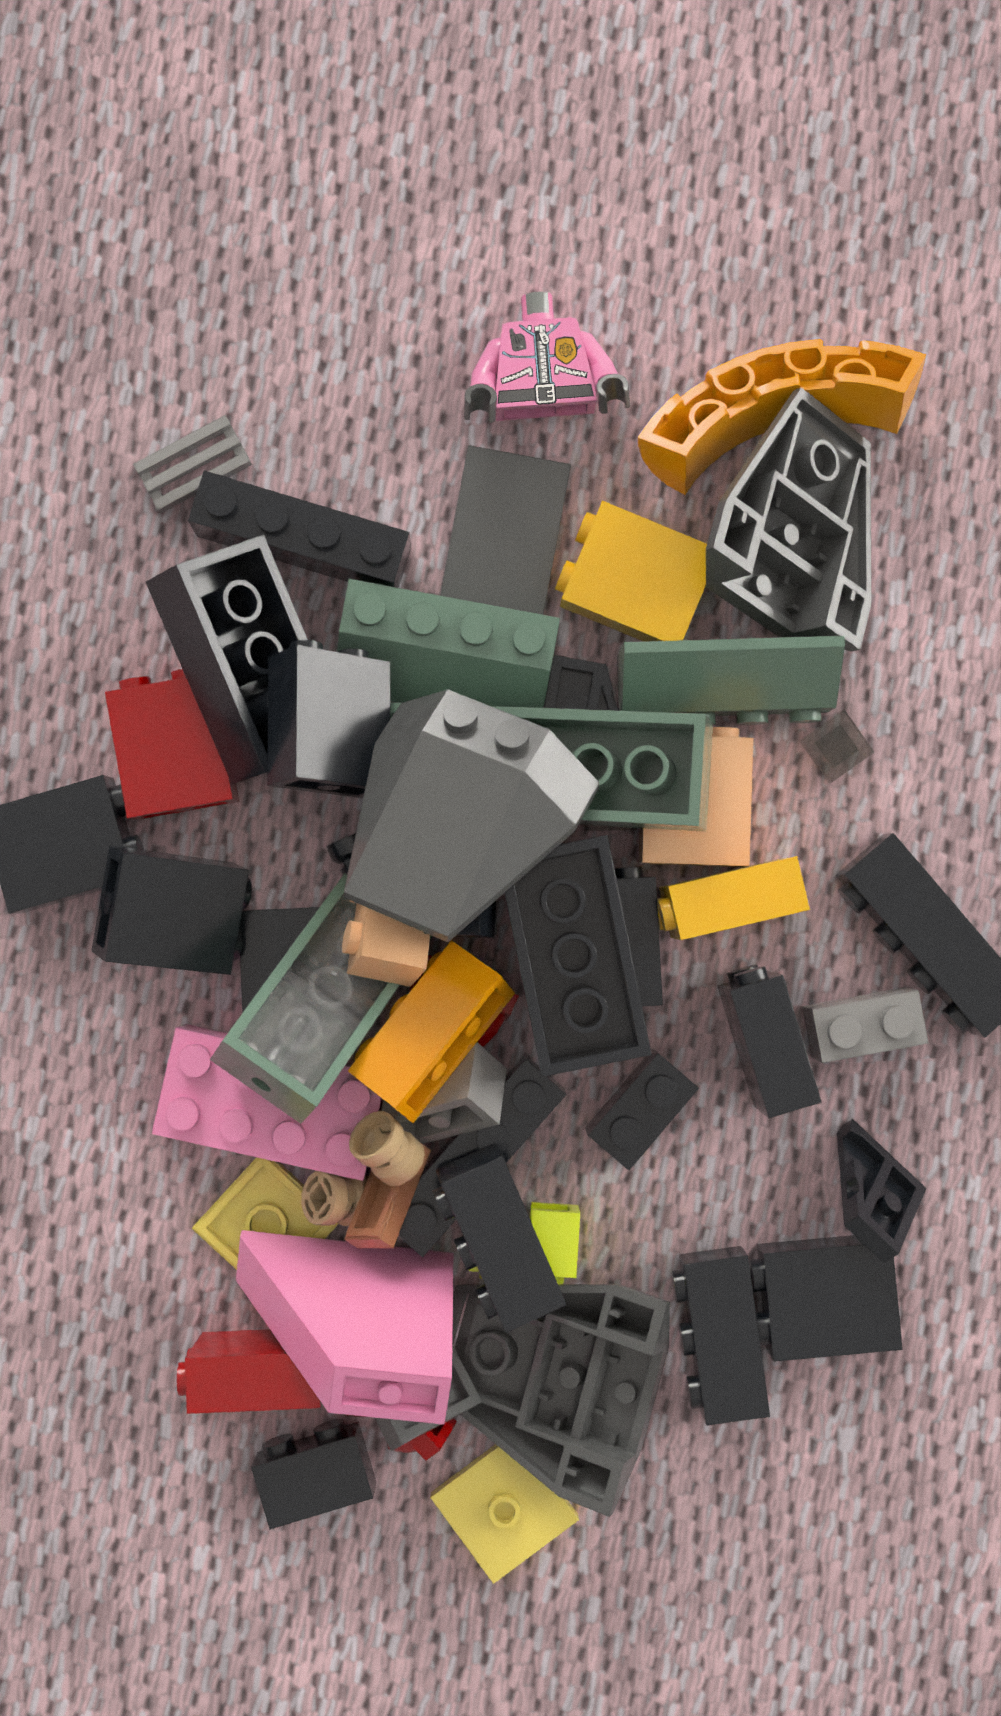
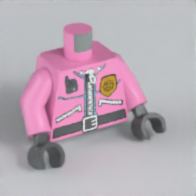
[464,292,630,423]

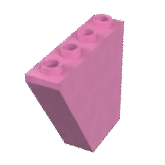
[236,1230,454,1425]

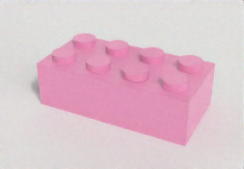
[152,1024,383,1181]

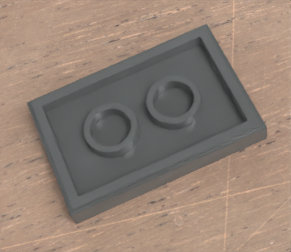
[440,445,571,615]

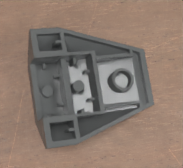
[706,387,871,652]
[344,689,599,942]
[452,1284,670,1517]

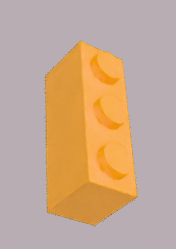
[347,940,515,1123]

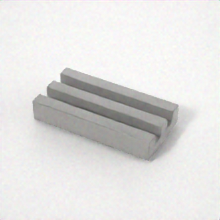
[133,415,252,513]

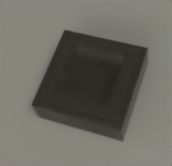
[799,709,874,783]

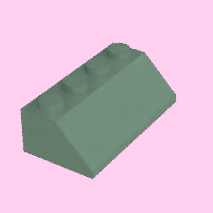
[337,579,560,708]
[617,636,845,725]

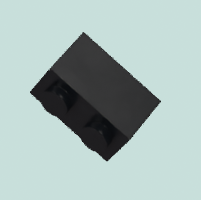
[585,1048,699,1170]
[251,1419,377,1530]

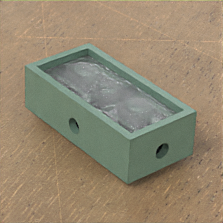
[210,873,433,1124]

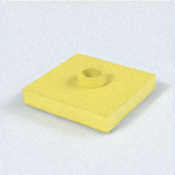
[430,1444,579,1584]

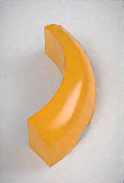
[638,339,926,495]

